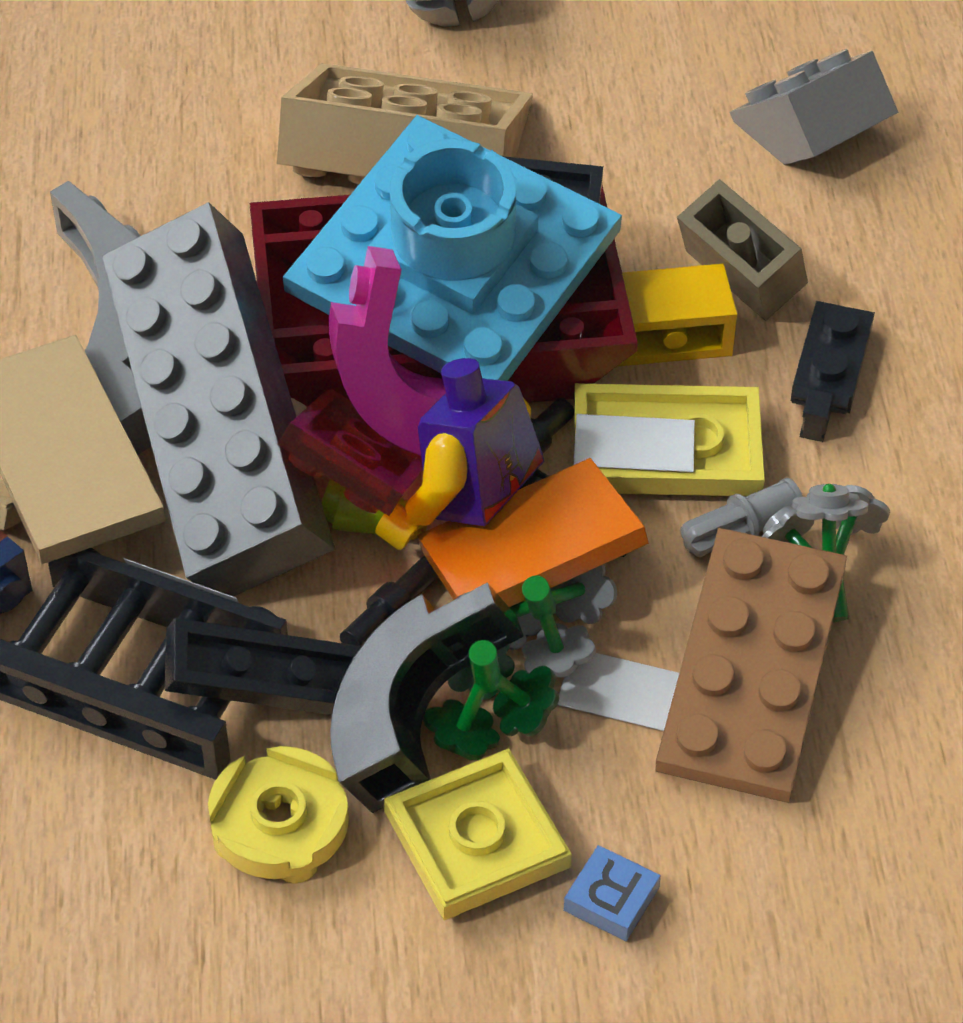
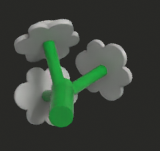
[762,484,890,623]
[509,564,617,677]

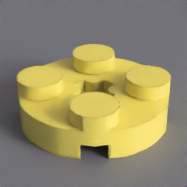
[208,746,349,884]

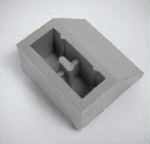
[730,49,899,165]

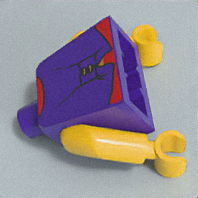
[375,358,544,550]

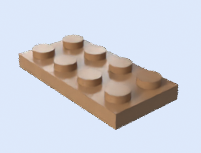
[655,527,847,803]

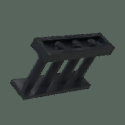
[0,548,288,780]

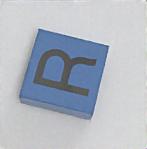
[564,845,661,942]

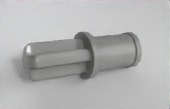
[680,478,803,557]

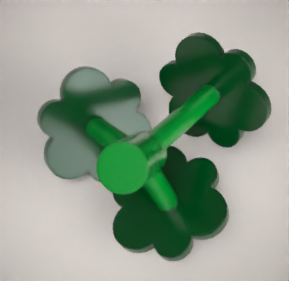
[423,640,560,760]

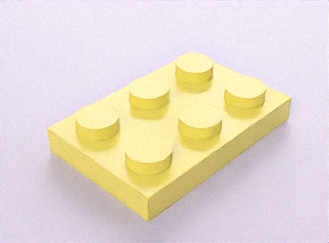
[574,383,765,496]

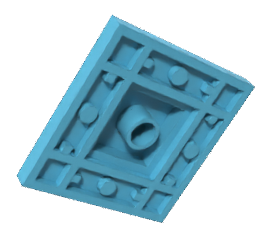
[283,115,622,381]

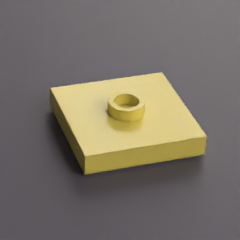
[384,748,572,921]

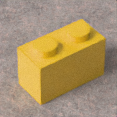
[617,263,737,367]

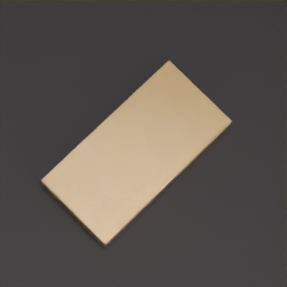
[0,335,166,564]

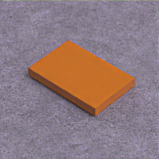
[417,458,649,607]

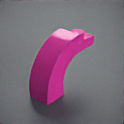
[329,246,446,455]

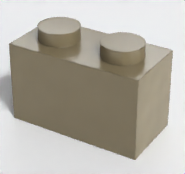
[677,179,808,321]

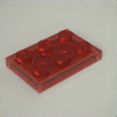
[277,388,423,516]

